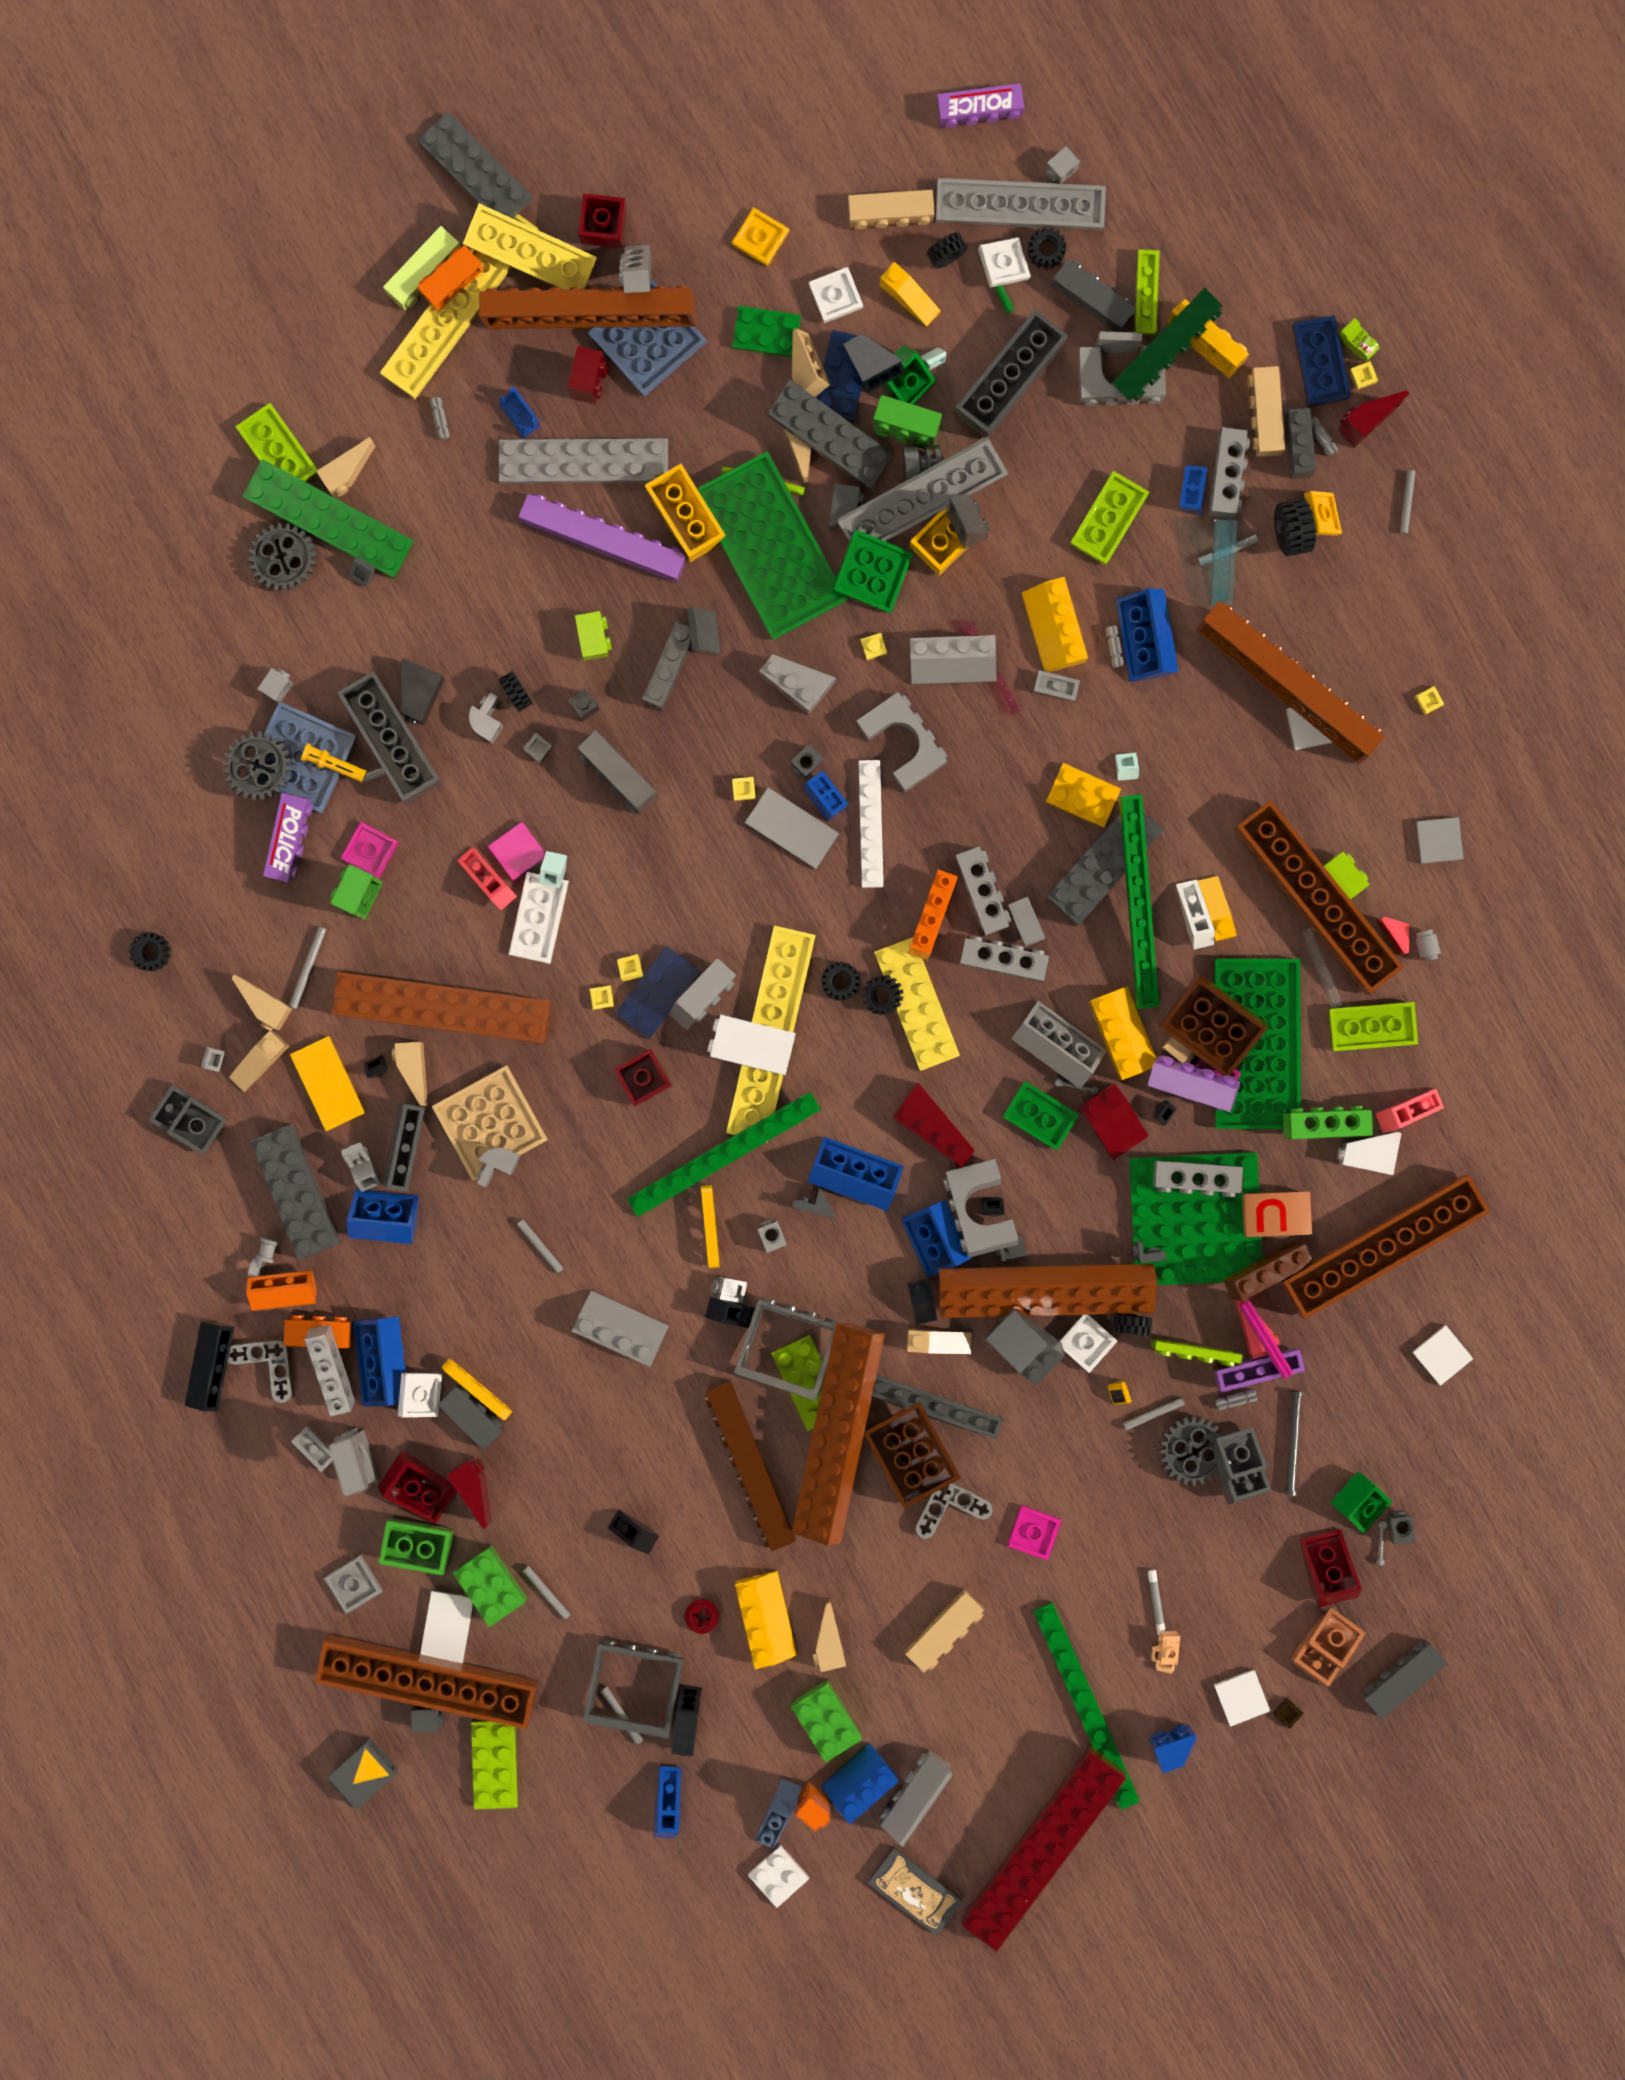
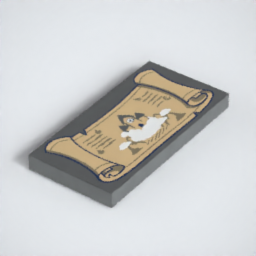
[868,1847,963,1936]

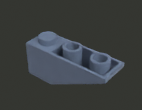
[754,1778,801,1849]

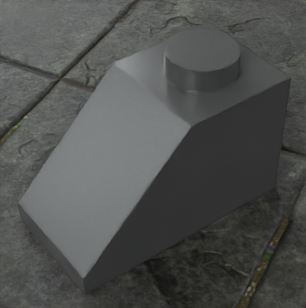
[829,484,863,531]

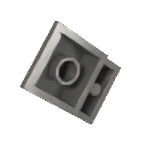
[148,1083,227,1155]
[1214,1427,1272,1505]

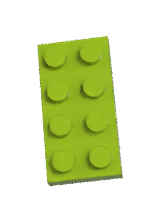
[235,403,318,482]
[1070,471,1149,566]
[1328,1002,1418,1052]
[771,1335,823,1431]
[1150,1338,1242,1366]
[471,1720,518,1809]

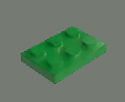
[732,306,801,358]
[1002,1081,1079,1151]

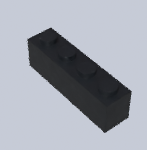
[184,1321,234,1412]

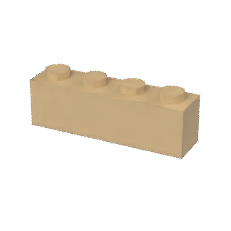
[848,190,934,230]
[1247,366,1285,457]
[905,1589,984,1672]

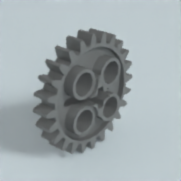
[247,523,318,593]
[222,731,293,801]
[1157,1415,1224,1486]

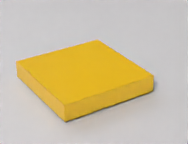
[731,207,789,266]
[1304,491,1342,536]

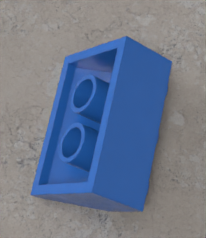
[347,1189,419,1244]
[901,1200,972,1277]
[821,1743,899,1824]

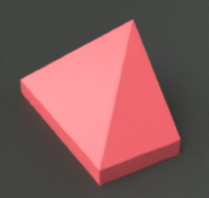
[1377,917,1409,956]

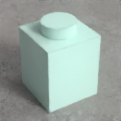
[539,851,567,888]

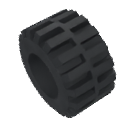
[1274,499,1316,557]

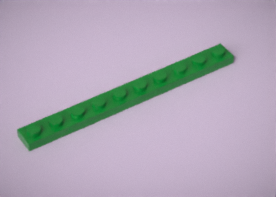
[1119,794,1159,1009]
[627,1091,821,1217]
[1033,1602,1140,1810]

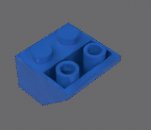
[1149,1724,1197,1774]

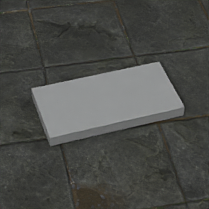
[745,788,839,869]

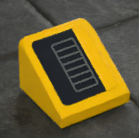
[1108,1380,1131,1405]

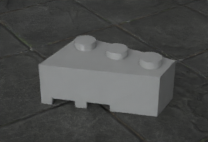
[759,654,836,715]
[669,958,736,1031]

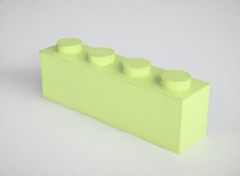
[383,226,461,310]

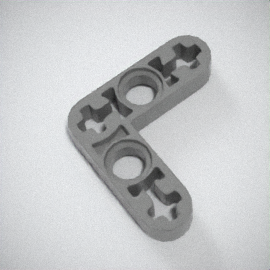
[228,1340,293,1403]
[915,1483,993,1539]

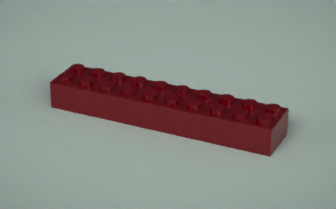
[962,1746,1126,1952]

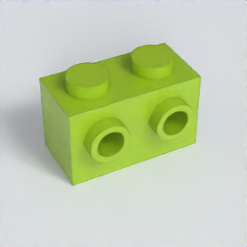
[575,611,612,661]
[1324,851,1370,900]

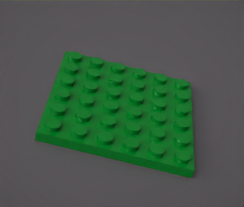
[1128,1152,1263,1285]

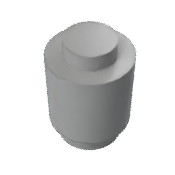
[1415,929,1441,962]

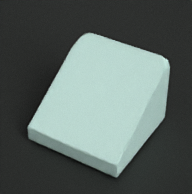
[921,348,947,370]
[1115,753,1139,781]

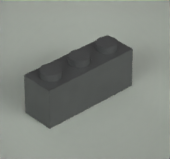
[1284,408,1316,479]
[438,1385,504,1450]

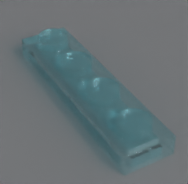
[1210,520,1237,607]

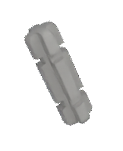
[430,397,450,439]
[1311,417,1338,456]
[1106,626,1124,668]
[1215,1389,1257,1410]

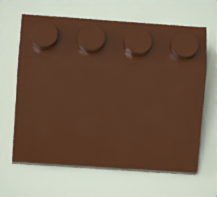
[1159,972,1268,1076]
[864,1402,961,1509]

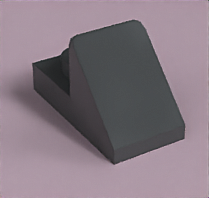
[792,1188,835,1218]

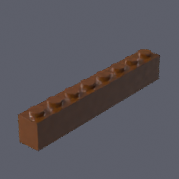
[704,1380,795,1552]

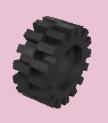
[1027,227,1067,270]
[926,232,968,269]
[498,671,533,712]
[129,933,171,971]
[821,962,860,1001]
[862,975,904,1015]
[1112,1314,1152,1336]

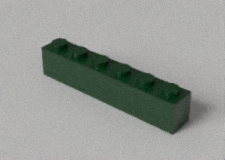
[1112,287,1223,403]

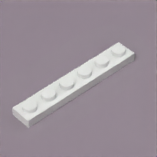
[859,760,883,888]

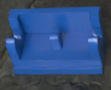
[499,386,541,438]
[1179,465,1208,515]
[802,771,848,822]

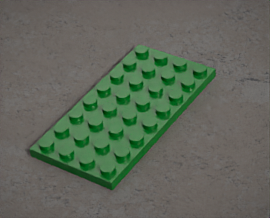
[697,451,847,641]
[1214,959,1301,1129]

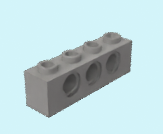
[619,245,652,293]
[1209,427,1250,519]
[955,846,1011,936]
[959,936,1049,982]
[1153,1161,1243,1197]
[304,1324,355,1416]

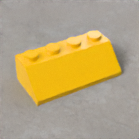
[1166,299,1249,379]
[645,464,725,563]
[1021,577,1088,673]
[1088,986,1157,1081]
[735,1571,797,1669]

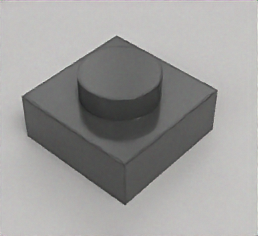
[348,557,376,587]
[523,733,553,763]

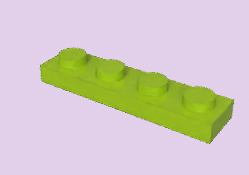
[1134,249,1160,336]

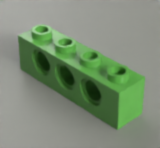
[1283,1106,1373,1139]

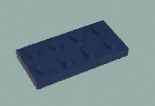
[1292,315,1351,407]
[816,330,873,423]
[615,946,701,1039]

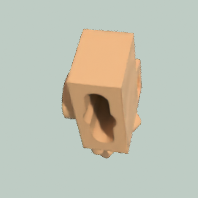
[1151,1631,1180,1674]

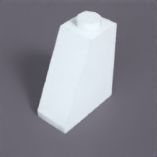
[1337,1132,1401,1175]

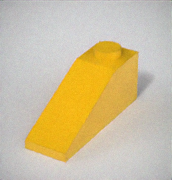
[880,262,941,327]
[1197,876,1237,942]

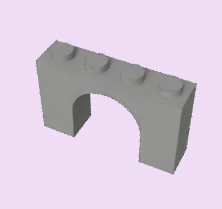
[1077,345,1166,406]
[856,692,948,793]
[943,1159,1019,1258]
[329,1428,380,1496]

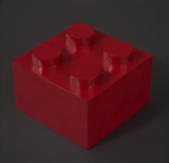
[578,193,627,248]
[567,346,608,405]
[613,1048,672,1107]

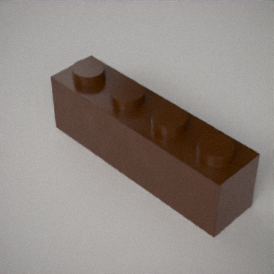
[1223,1242,1313,1301]

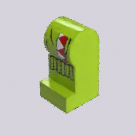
[1339,318,1380,361]

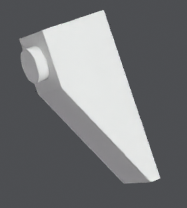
[1176,880,1215,950]

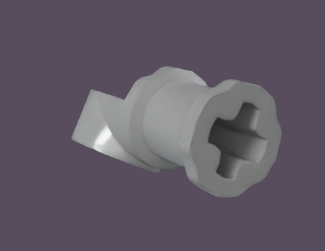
[248,1237,279,1277]

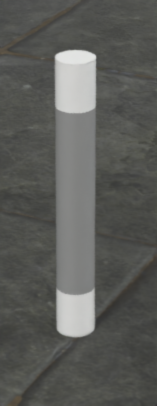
[1147,1569,1166,1635]

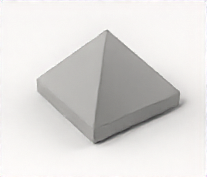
[201,1047,225,1072]

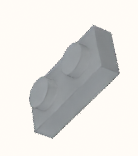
[1033,670,1080,702]
[291,1426,333,1472]

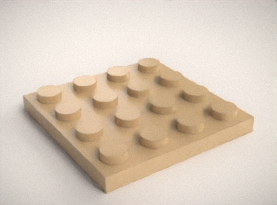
[432,1065,548,1181]

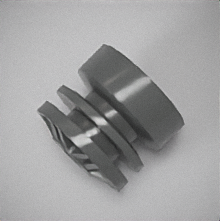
[903,444,944,481]

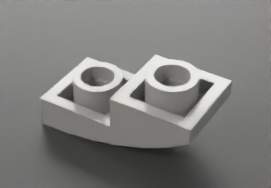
[1008,897,1045,947]

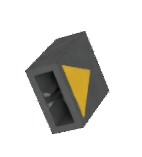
[328,1738,399,1810]

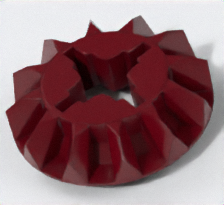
[684,1599,719,1634]

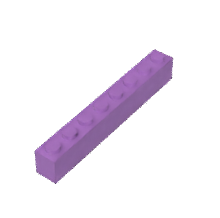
[519,493,687,583]

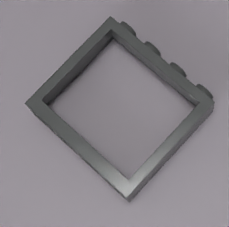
[734,1298,838,1401]
[583,1640,683,1738]

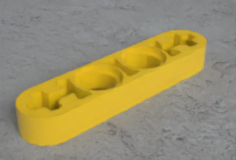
[701,1184,720,1269]
[442,1358,512,1420]

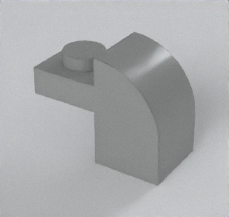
[469,692,503,745]
[341,1142,381,1192]
[476,1148,521,1187]

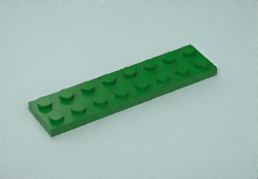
[242,459,414,579]

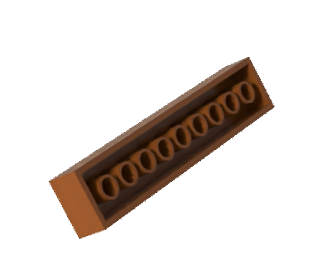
[479,285,697,329]
[1196,601,1385,765]
[1233,800,1404,995]
[332,972,552,1044]
[1280,1175,1491,1319]
[938,1264,1157,1318]
[792,1323,885,1546]
[315,1634,539,1729]

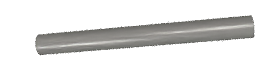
[289,927,327,1009]

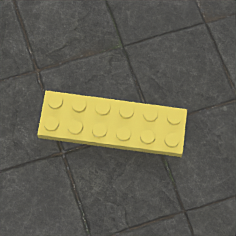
[463,204,597,290]
[874,937,960,1071]

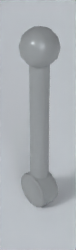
[1055,1078,1099,1095]
[1376,1521,1387,1566]

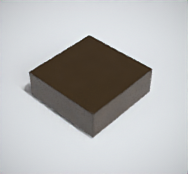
[1273,1697,1304,1729]

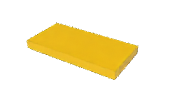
[290,1036,366,1131]

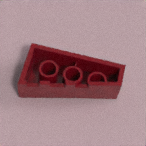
[892,1083,975,1167]

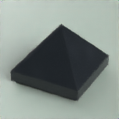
[364,1055,387,1078]
[1154,1099,1176,1126]
[982,1198,1005,1217]

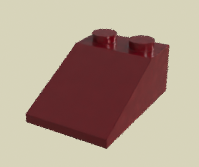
[1338,390,1410,448]
[1077,1083,1149,1160]
[378,1451,457,1524]
[447,1456,492,1529]
[1299,1529,1362,1608]

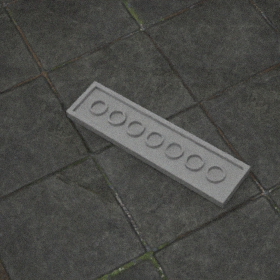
[936,178,1106,230]
[837,436,1008,541]
[499,438,668,484]

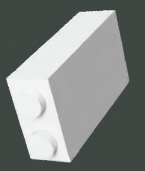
[707,1015,796,1076]

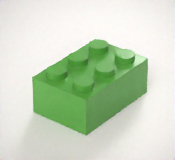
[872,395,942,450]
[330,864,383,920]
[379,1517,454,1575]
[453,1545,527,1627]
[791,1679,862,1763]

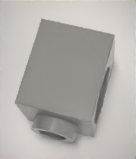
[1045,146,1080,184]
[258,668,293,703]
[757,1219,787,1253]

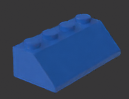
[1116,588,1179,682]
[807,1137,904,1211]
[353,1316,406,1407]

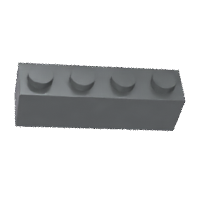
[1051,259,1136,332]
[642,622,692,712]
[382,1102,425,1192]
[1360,1640,1447,1720]

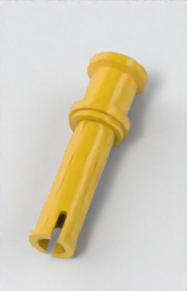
[301,743,367,783]

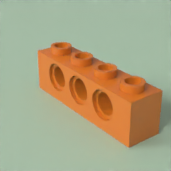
[908,870,958,960]

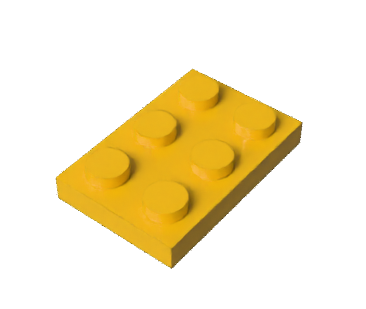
[1045,763,1121,828]

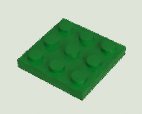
[832,529,913,613]

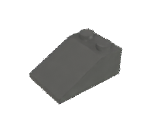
[946,493,990,549]
[985,1308,1064,1385]

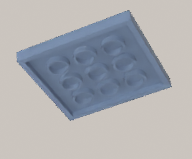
[588,278,707,397]
[245,701,358,814]

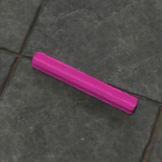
[1239,1301,1293,1379]

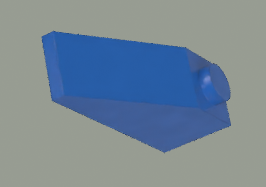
[653,1766,681,1839]

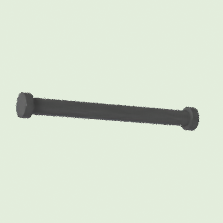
[1284,1391,1304,1496]

